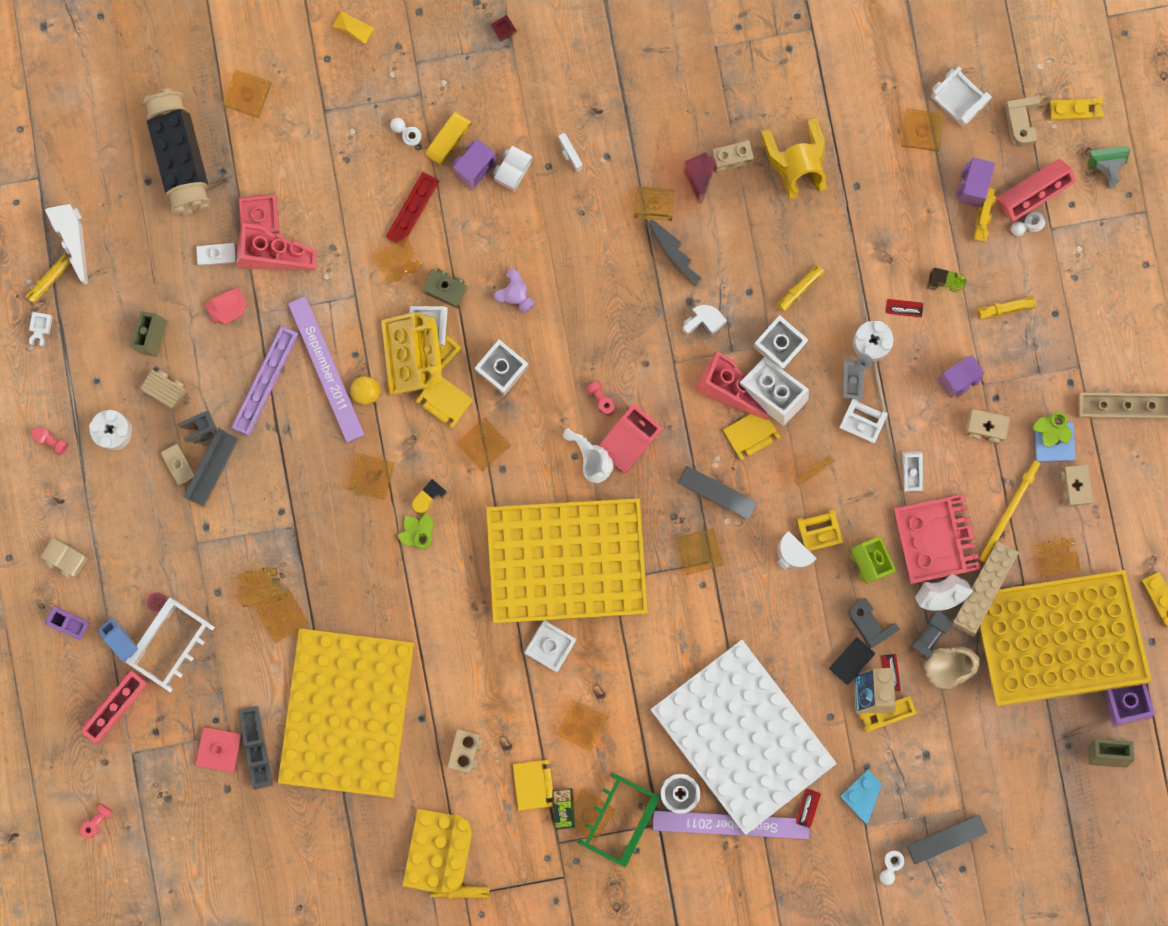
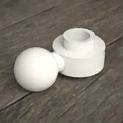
[390,118,421,146]
[1010,212,1045,236]
[880,850,904,886]

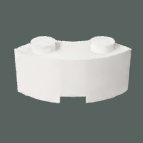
[915,574,973,611]

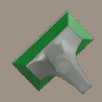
[1088,146,1130,188]

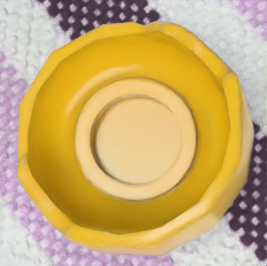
[350,376,381,405]

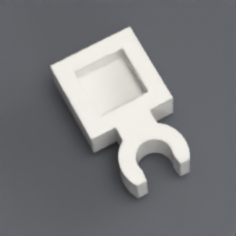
[29,312,53,347]

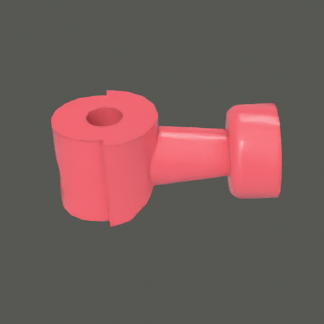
[586,380,614,416]
[32,427,69,456]
[80,803,113,838]

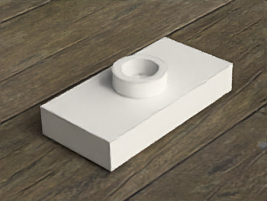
[558,133,583,173]
[196,243,236,266]

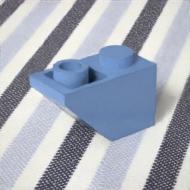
[97,618,138,662]

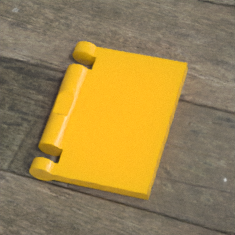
[415,377,473,429]
[723,414,781,461]
[513,760,553,811]

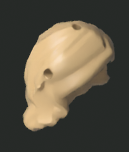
[924,646,980,689]

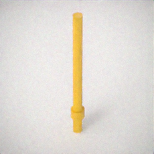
[978,460,1041,563]

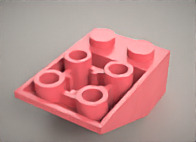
[599,404,663,474]

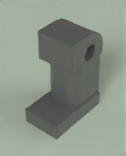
[178,411,217,444]
[849,598,900,648]
[909,611,954,659]

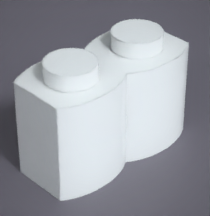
[493,146,533,192]

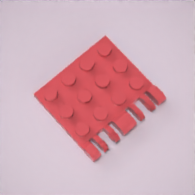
[893,494,981,584]

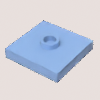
[1034,422,1075,462]

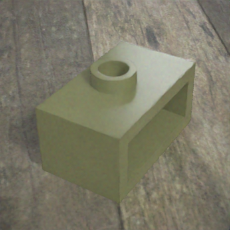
[422,269,467,309]
[1088,739,1134,768]

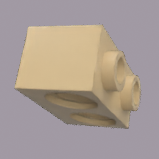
[711,140,754,173]
[447,729,483,773]

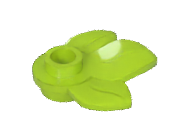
[1033,412,1072,447]
[398,513,434,549]

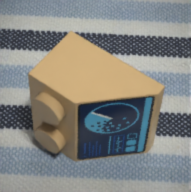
[854,668,896,714]

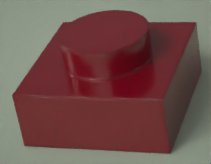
[491,15,517,42]

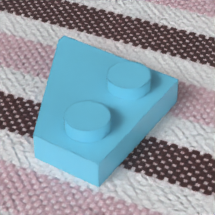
[840,769,882,824]

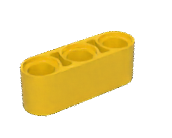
[425,111,472,166]

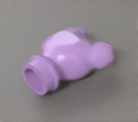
[494,268,535,314]

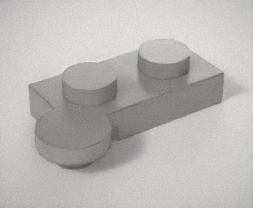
[843,354,872,400]

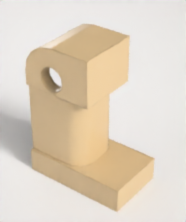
[1004,96,1040,147]

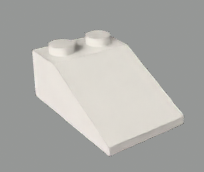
[740,357,809,426]

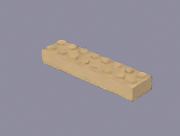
[1078,393,1168,419]
[952,541,1019,637]

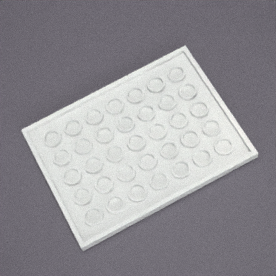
[650,640,837,835]

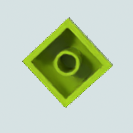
[850,536,896,584]

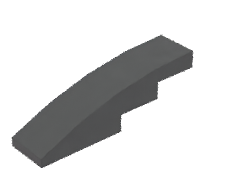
[649,219,701,287]
[678,466,757,520]
[239,706,273,790]
[906,814,987,864]

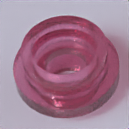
[147,592,167,612]

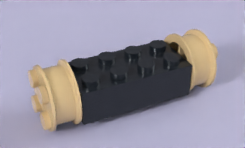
[142,89,211,216]

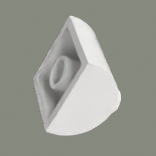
[777,531,817,570]

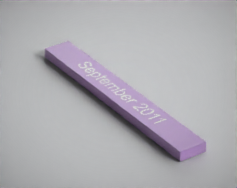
[288,296,365,443]
[653,811,809,839]

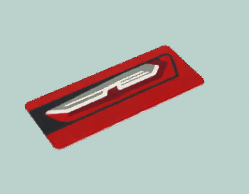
[886,299,923,318]
[881,654,901,691]
[796,789,821,828]

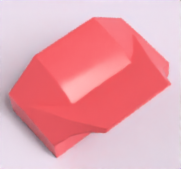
[205,288,248,325]

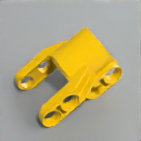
[760,117,827,200]

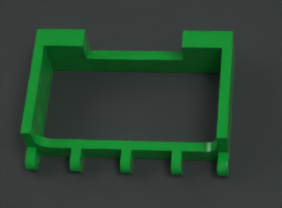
[577,772,660,868]

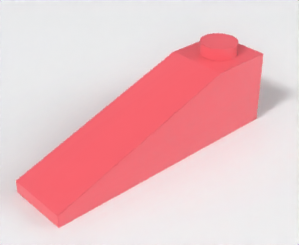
[236,223,316,270]
[695,351,770,420]

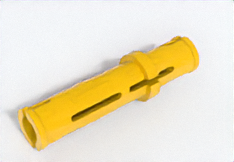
[25,254,71,304]
[776,264,825,312]
[977,296,1036,320]
[431,886,490,900]

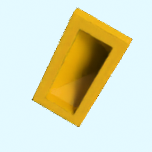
[332,11,374,45]

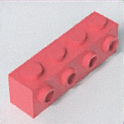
[996,158,1076,222]
[80,671,150,744]

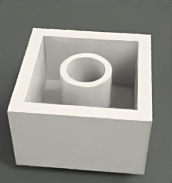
[753,315,808,370]
[474,339,529,396]

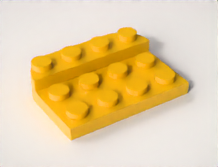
[381,313,442,396]
[402,809,472,894]

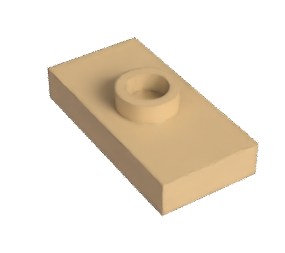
[161,444,195,487]

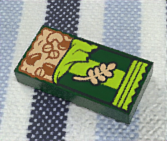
[553,788,575,830]

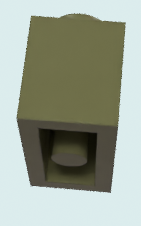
[130,311,167,357]

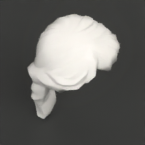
[563,428,613,483]

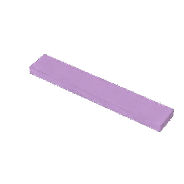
[231,325,299,436]

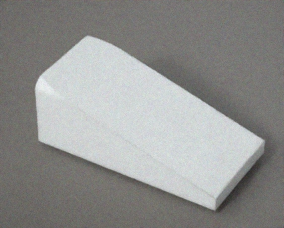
[902,451,923,492]

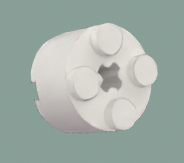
[853,321,893,362]
[89,410,132,451]
[660,773,700,814]

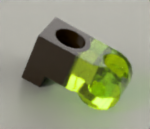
[927,268,966,292]

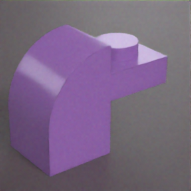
[45,606,89,640]

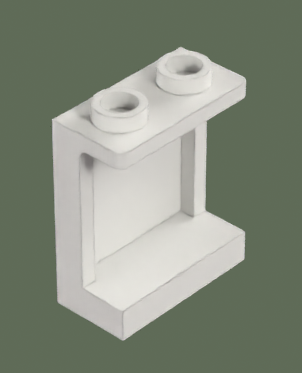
[931,67,992,128]

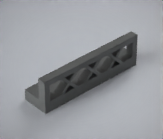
[183,428,239,507]

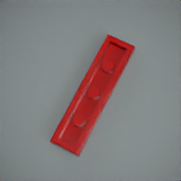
[386,172,440,247]

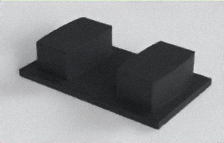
[829,637,876,685]

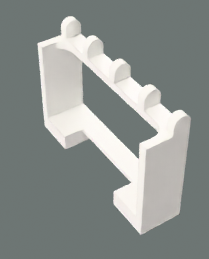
[126,597,215,692]

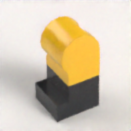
[412,479,447,514]

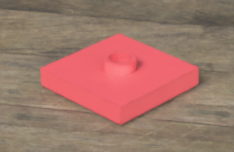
[238,194,280,233]
[196,727,242,773]

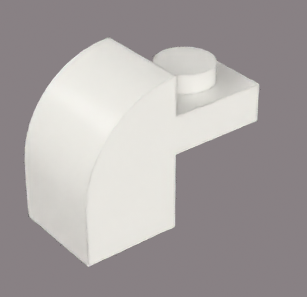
[682,305,727,336]

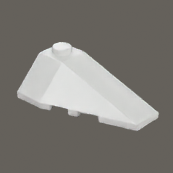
[45,204,88,285]

